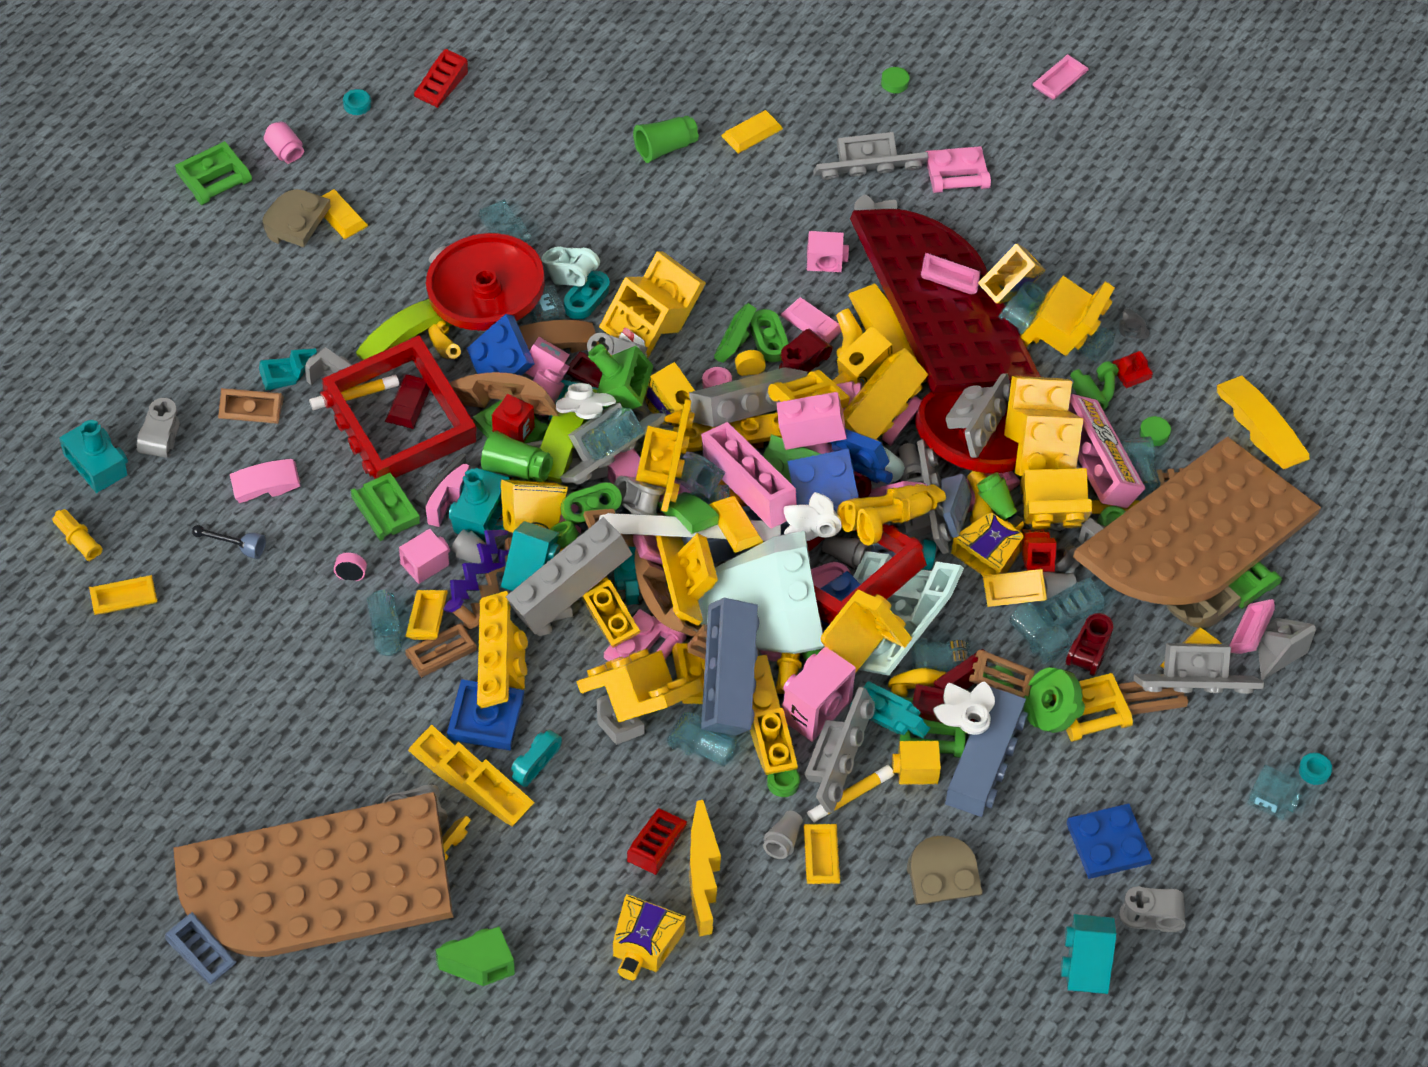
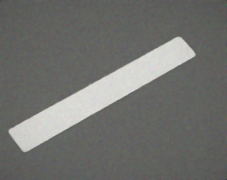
[599,513,781,541]

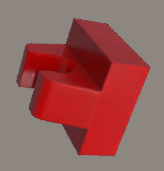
[1112,351,1153,389]

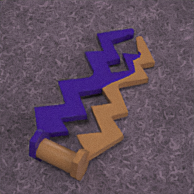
[443,530,512,629]

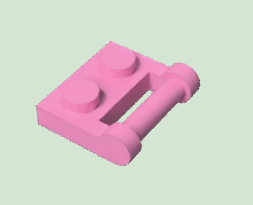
[926,146,991,193]
[604,609,687,661]

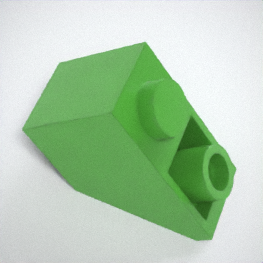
[435,926,515,986]

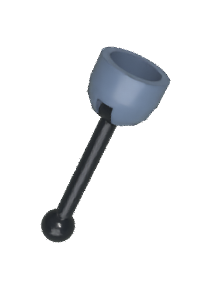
[192,525,266,559]

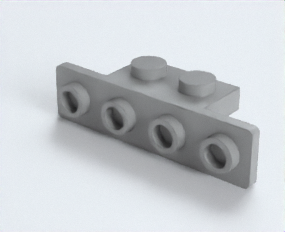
[813,132,929,180]
[946,373,1011,458]
[560,403,666,485]
[905,439,951,554]
[1134,643,1264,694]
[804,687,875,813]

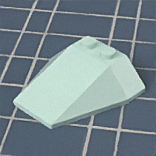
[698,531,825,654]
[853,551,964,676]

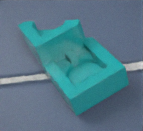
[259,348,317,391]

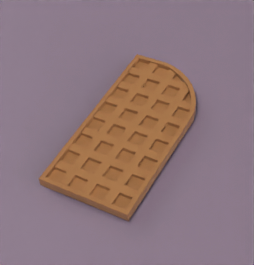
[1073,436,1321,605]
[173,792,454,957]

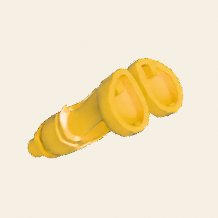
[837,484,946,546]

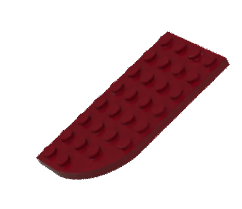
[850,209,1041,393]

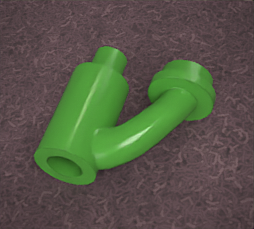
[1070,361,1119,411]

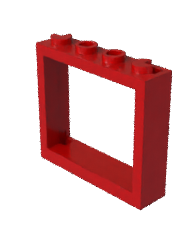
[320,335,476,479]
[807,524,927,625]

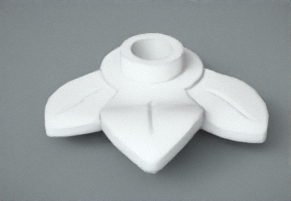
[556,383,616,419]
[784,492,842,541]
[933,682,995,735]

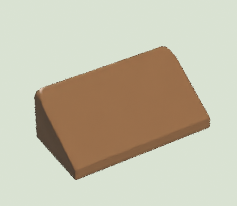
[218,388,284,424]

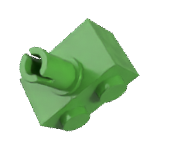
[588,344,653,412]

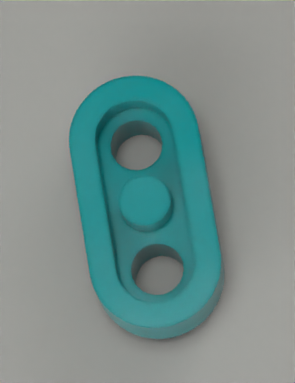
[564,270,610,319]
[511,730,562,787]

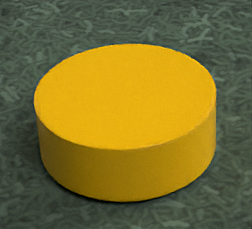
[735,350,766,376]

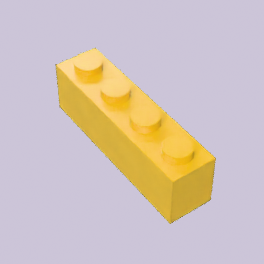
[843,348,928,441]

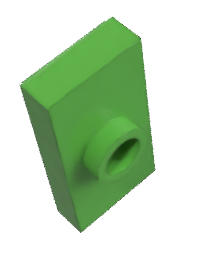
[714,303,757,363]

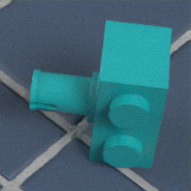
[59,420,128,493]
[449,468,510,542]
[501,521,560,591]
[1061,914,1117,994]

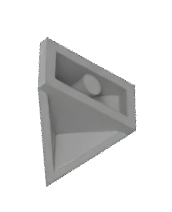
[1258,618,1316,681]

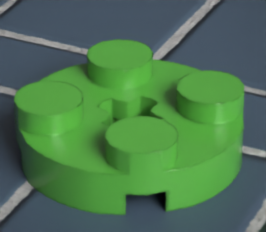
[1024,667,1085,733]

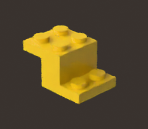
[599,251,706,358]
[1020,276,1115,356]
[1004,376,1083,476]
[1020,468,1092,529]
[576,648,703,722]

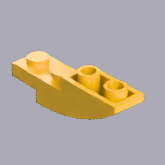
[560,537,641,648]
[750,654,798,775]

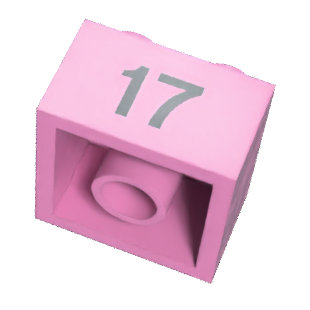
[782,647,856,742]

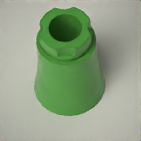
[633,116,699,163]
[481,431,553,482]

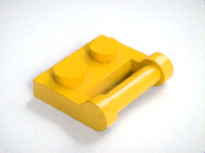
[768,370,850,408]
[1052,673,1133,742]

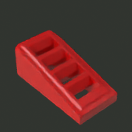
[414,49,468,108]
[627,808,687,875]

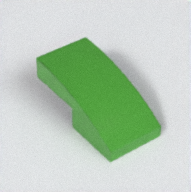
[658,492,719,534]

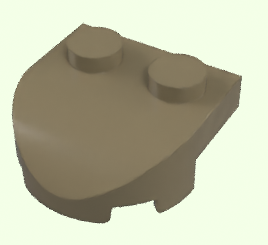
[262,189,331,247]
[1166,586,1241,628]
[907,836,982,906]

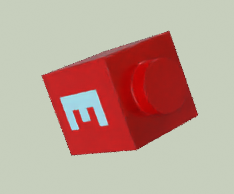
[492,394,535,443]

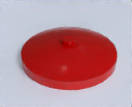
[426,233,545,331]
[915,391,1018,473]

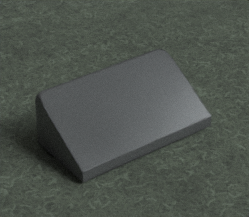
[412,453,466,510]

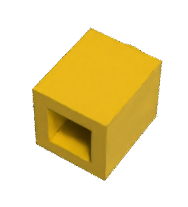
[892,741,941,784]

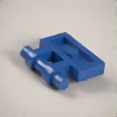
[831,429,893,484]

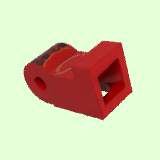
[1021,529,1056,572]

